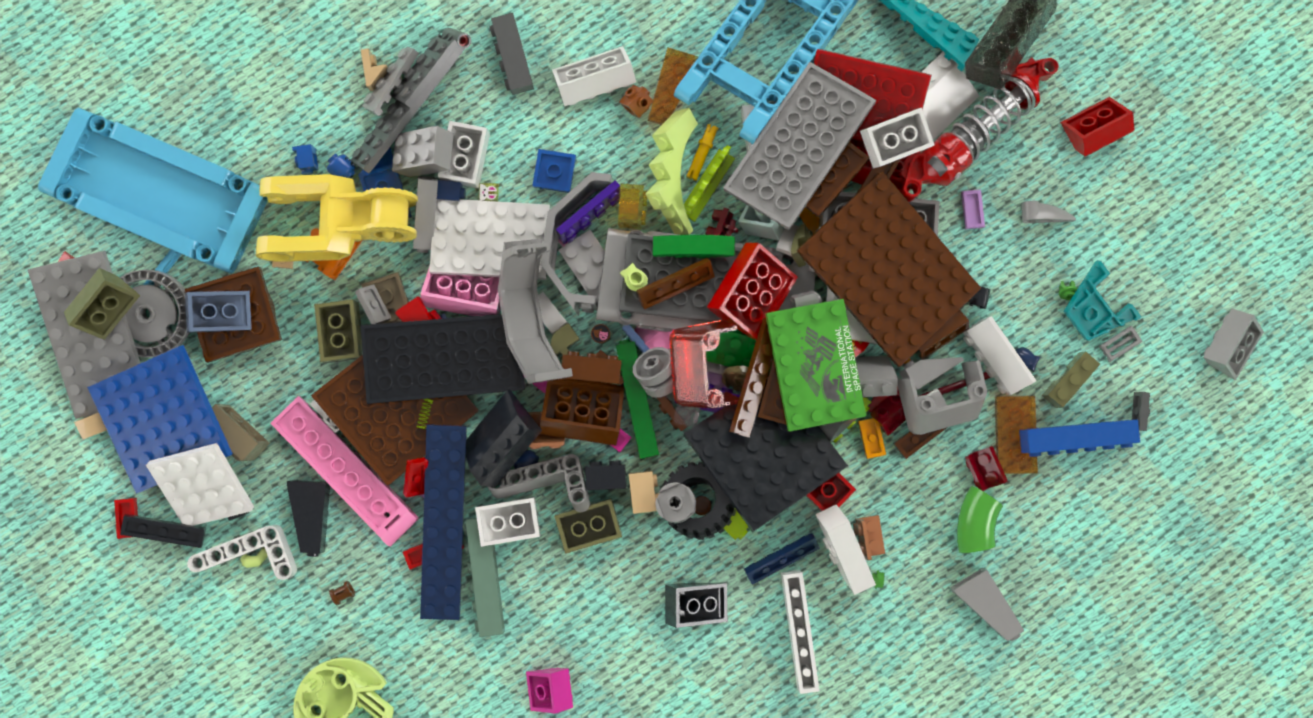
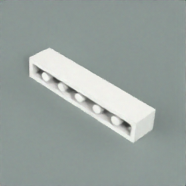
[781,570,820,694]

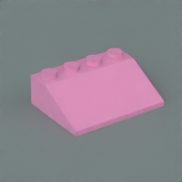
[420,266,501,316]

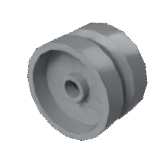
[633,347,683,397]

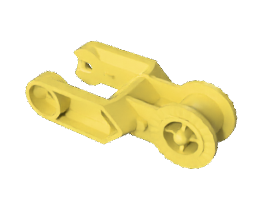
[255,174,418,262]

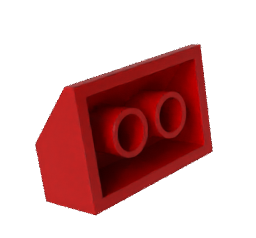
[1060,97,1135,157]

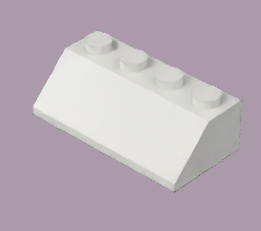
[552,46,636,106]
[963,316,1036,395]

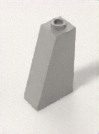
[413,176,438,253]
[950,568,1024,641]

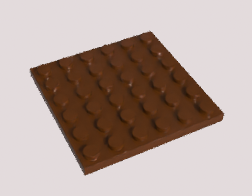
[311,355,479,486]

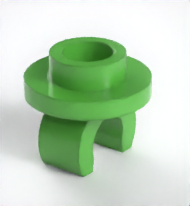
[1059,280,1078,300]

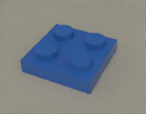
[532,149,576,193]

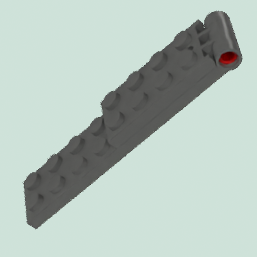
[351,28,471,173]

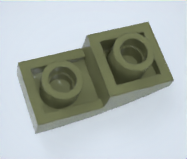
[791,224,813,267]

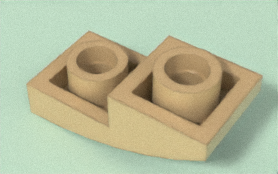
[74,412,107,439]

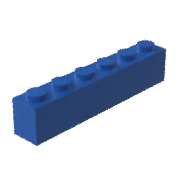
[1019,419,1140,457]

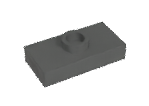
[1131,392,1150,431]

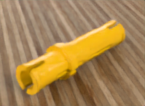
[686,124,719,181]

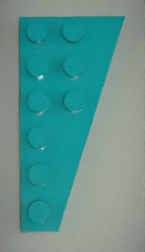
[879,0,979,72]

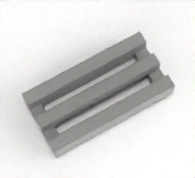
[1099,326,1143,362]

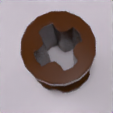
[329,581,355,605]

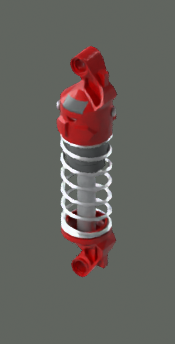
[899,57,1059,202]

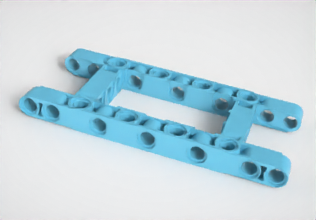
[674,0,859,144]

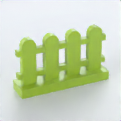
[684,145,735,222]

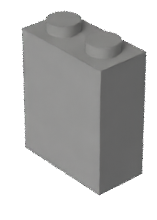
[855,355,898,398]

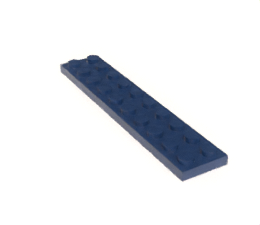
[420,424,467,620]

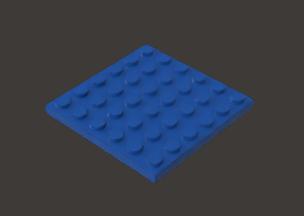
[87,345,233,494]

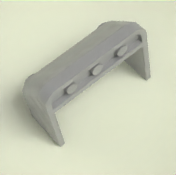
[897,360,987,435]

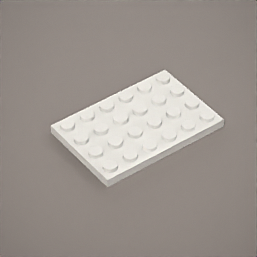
[429,199,550,280]

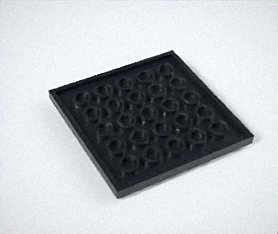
[683,380,848,533]

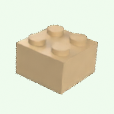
[629,471,659,514]

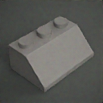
[1203,309,1264,380]

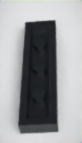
[120,514,206,548]

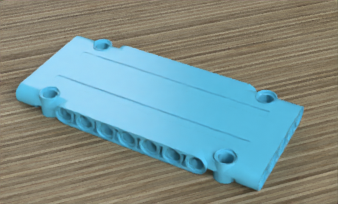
[38,108,268,274]

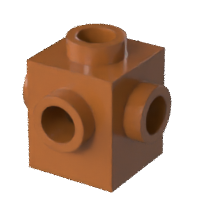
[619,85,653,118]

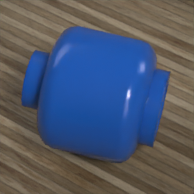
[327,154,356,179]

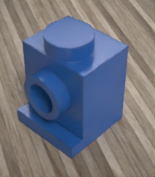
[292,144,319,175]

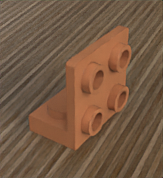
[853,515,885,560]

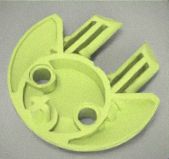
[293,657,394,718]

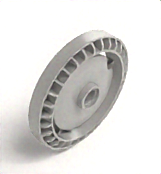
[120,270,189,357]

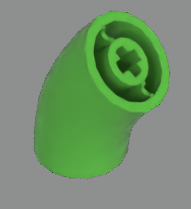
[957,486,1003,553]

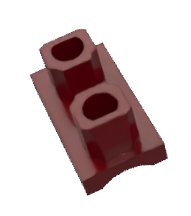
[705,207,739,236]

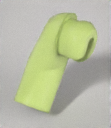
[240,547,268,568]

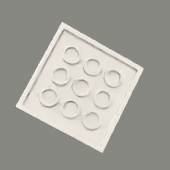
[146,443,254,526]

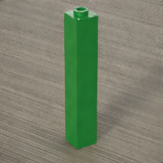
[616,339,659,459]

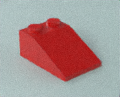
[806,473,856,511]

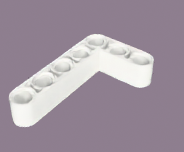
[187,525,297,580]

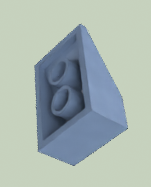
[185,291,251,333]

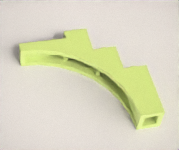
[645,108,698,235]

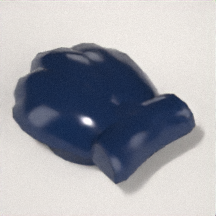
[1016,347,1040,372]
[514,450,539,469]

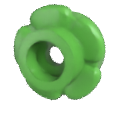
[872,570,885,589]

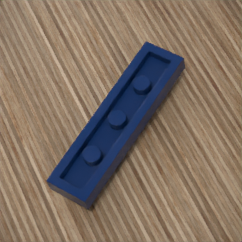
[744,533,820,585]

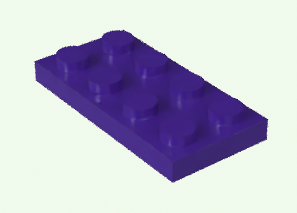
[556,180,621,244]

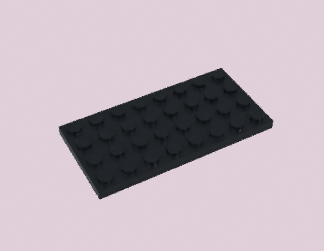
[360,314,525,404]

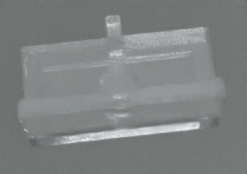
[674,403,700,427]

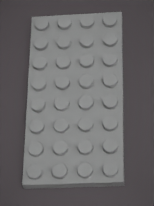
[723,62,876,230]
[28,251,141,419]

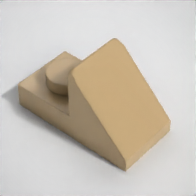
[361,48,388,91]

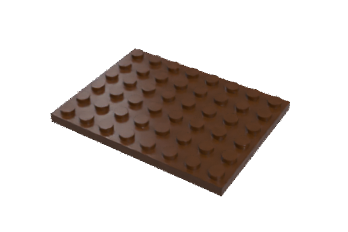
[796,171,981,367]

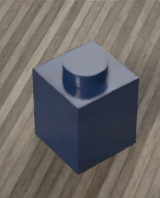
[436,180,466,202]

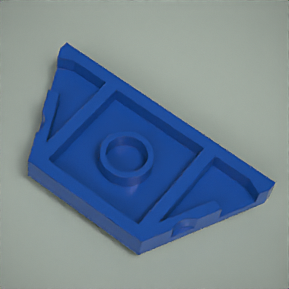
[358,147,412,218]

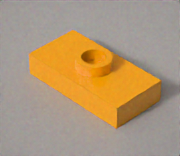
[858,418,886,459]

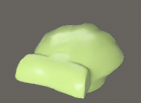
[620,263,648,291]

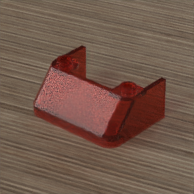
[669,320,739,409]

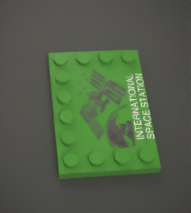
[765,299,866,431]

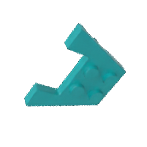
[1063,260,1141,341]

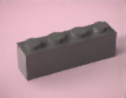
[489,13,534,95]

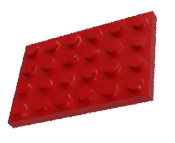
[814,49,932,141]

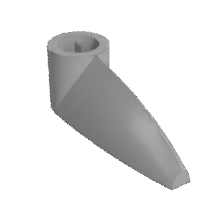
[1021,200,1076,223]

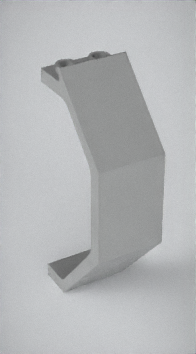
[540,172,613,316]
[498,239,573,384]

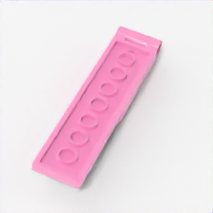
[270,396,419,547]

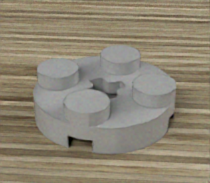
[655,482,696,523]

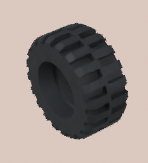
[663,462,736,540]

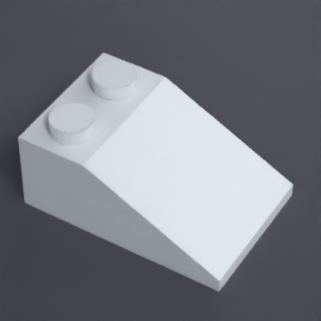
[475,497,541,547]

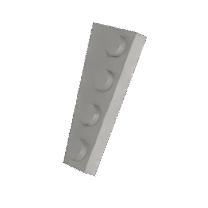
[362,47,419,116]

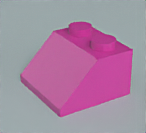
[526,667,573,714]

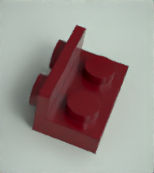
[870,389,906,436]
[965,446,1008,492]

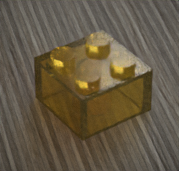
[618,184,647,230]

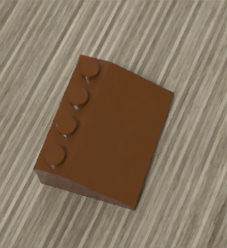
[540,378,625,446]

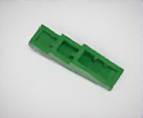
[653,235,735,259]

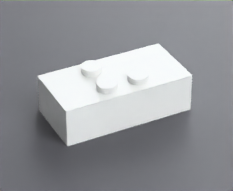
[815,504,876,595]

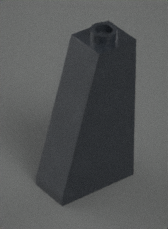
[287,480,330,557]

